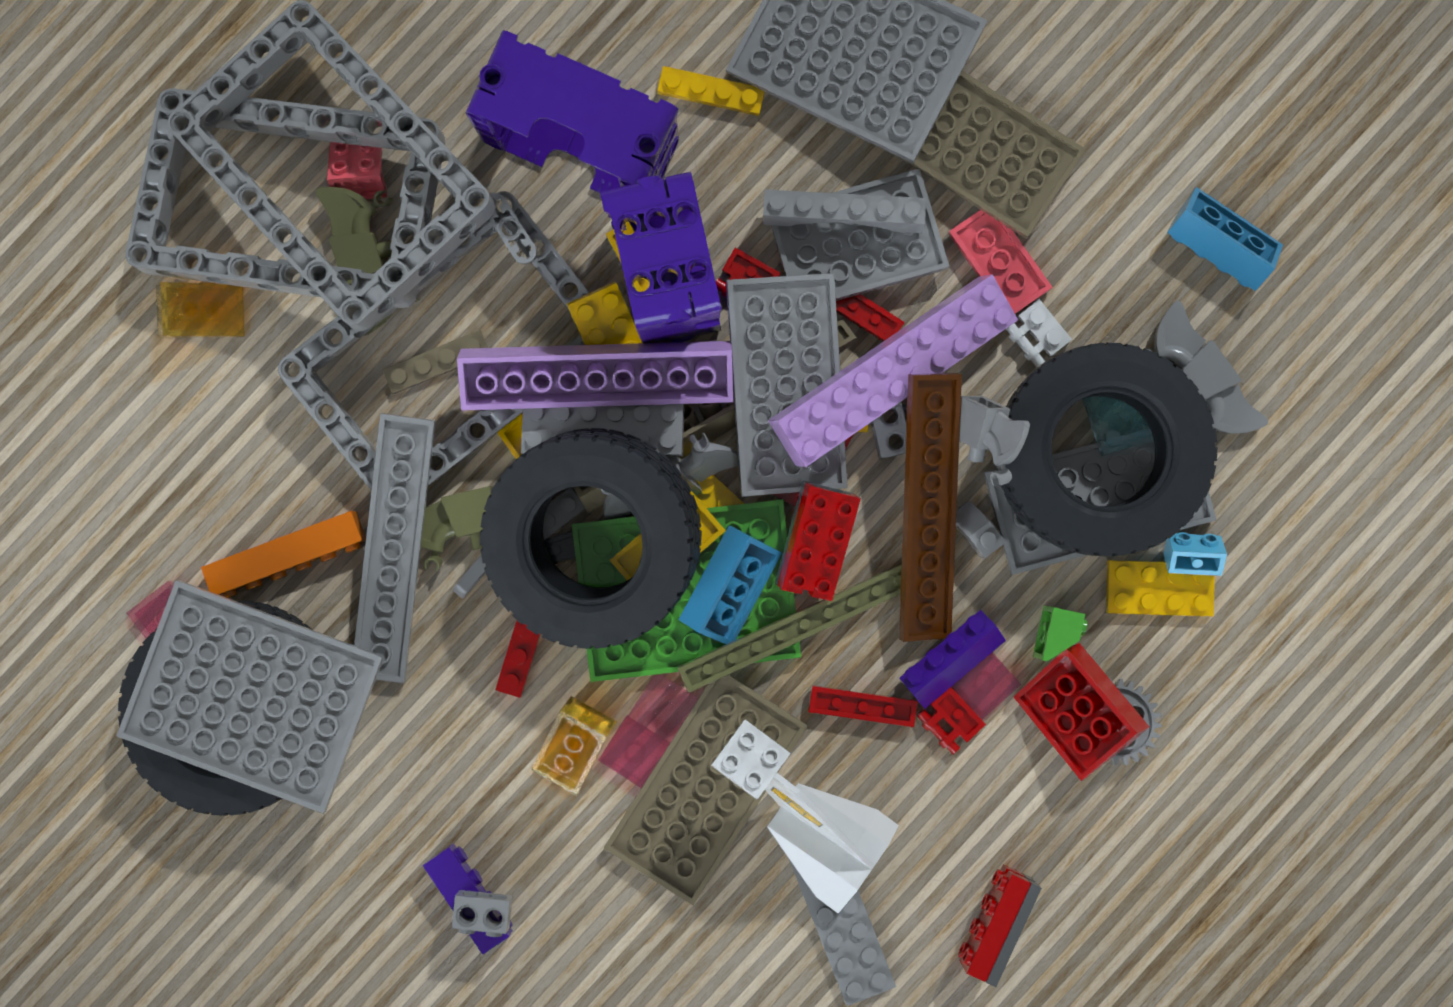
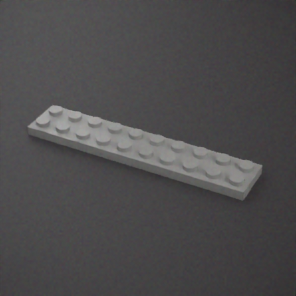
[354,413,436,683]

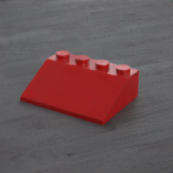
[1014,643,1149,781]

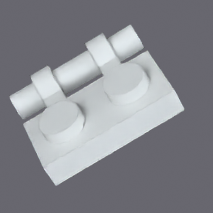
[1006,299,1072,367]

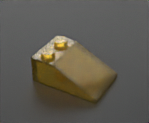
[156,282,245,338]
[531,696,617,796]

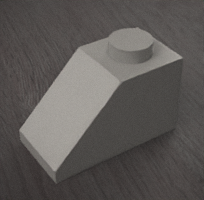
[956,501,1006,558]

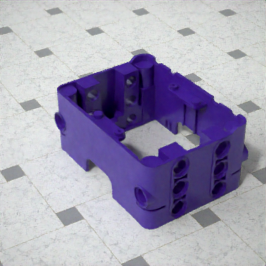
[465,30,679,193]
[600,172,721,343]

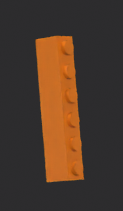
[201,511,366,598]

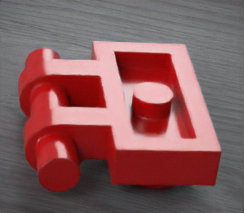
[716,247,781,298]
[916,687,986,755]

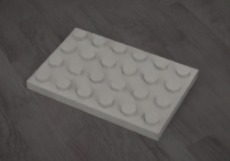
[771,168,950,301]

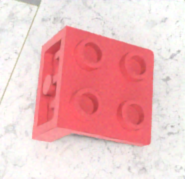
[327,142,387,199]

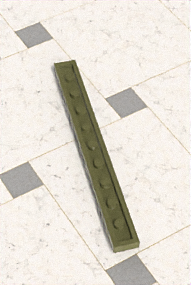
[677,563,902,693]

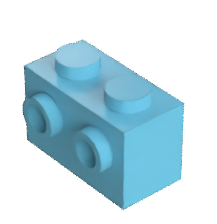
[1163,532,1227,576]

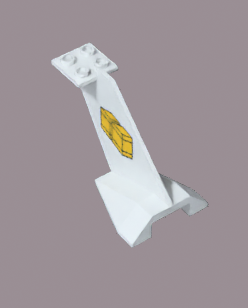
[711,720,899,913]

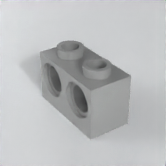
[871,402,907,460]
[452,890,513,937]

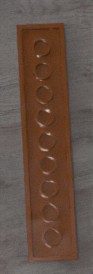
[899,373,962,642]

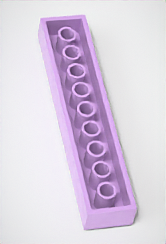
[768,274,1018,467]
[457,341,733,410]

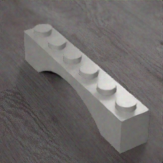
[763,190,926,233]

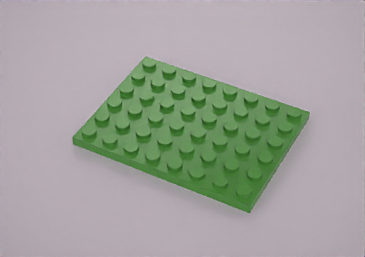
[572,499,801,682]

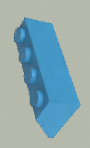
[1167,187,1283,291]
[679,525,782,644]

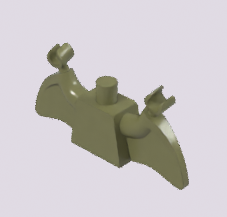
[316,187,420,336]
[421,486,494,572]

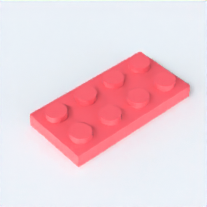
[948,210,1053,314]

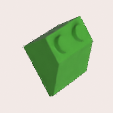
[1033,605,1088,661]

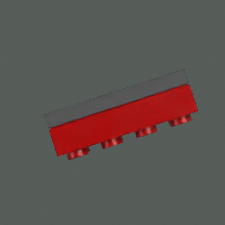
[775,481,861,601]
[958,864,1042,987]

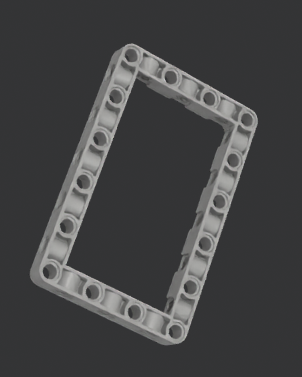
[167,0,496,331]
[125,88,446,308]
[278,191,589,491]

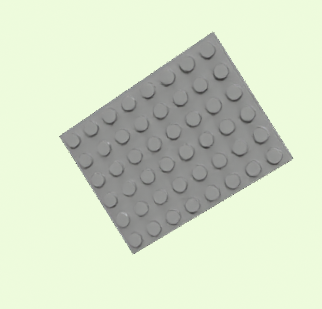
[726,0,987,164]
[116,580,384,813]

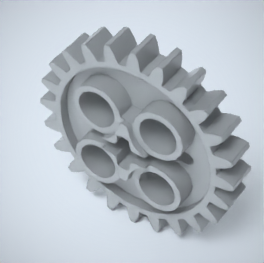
[1110,679,1162,765]

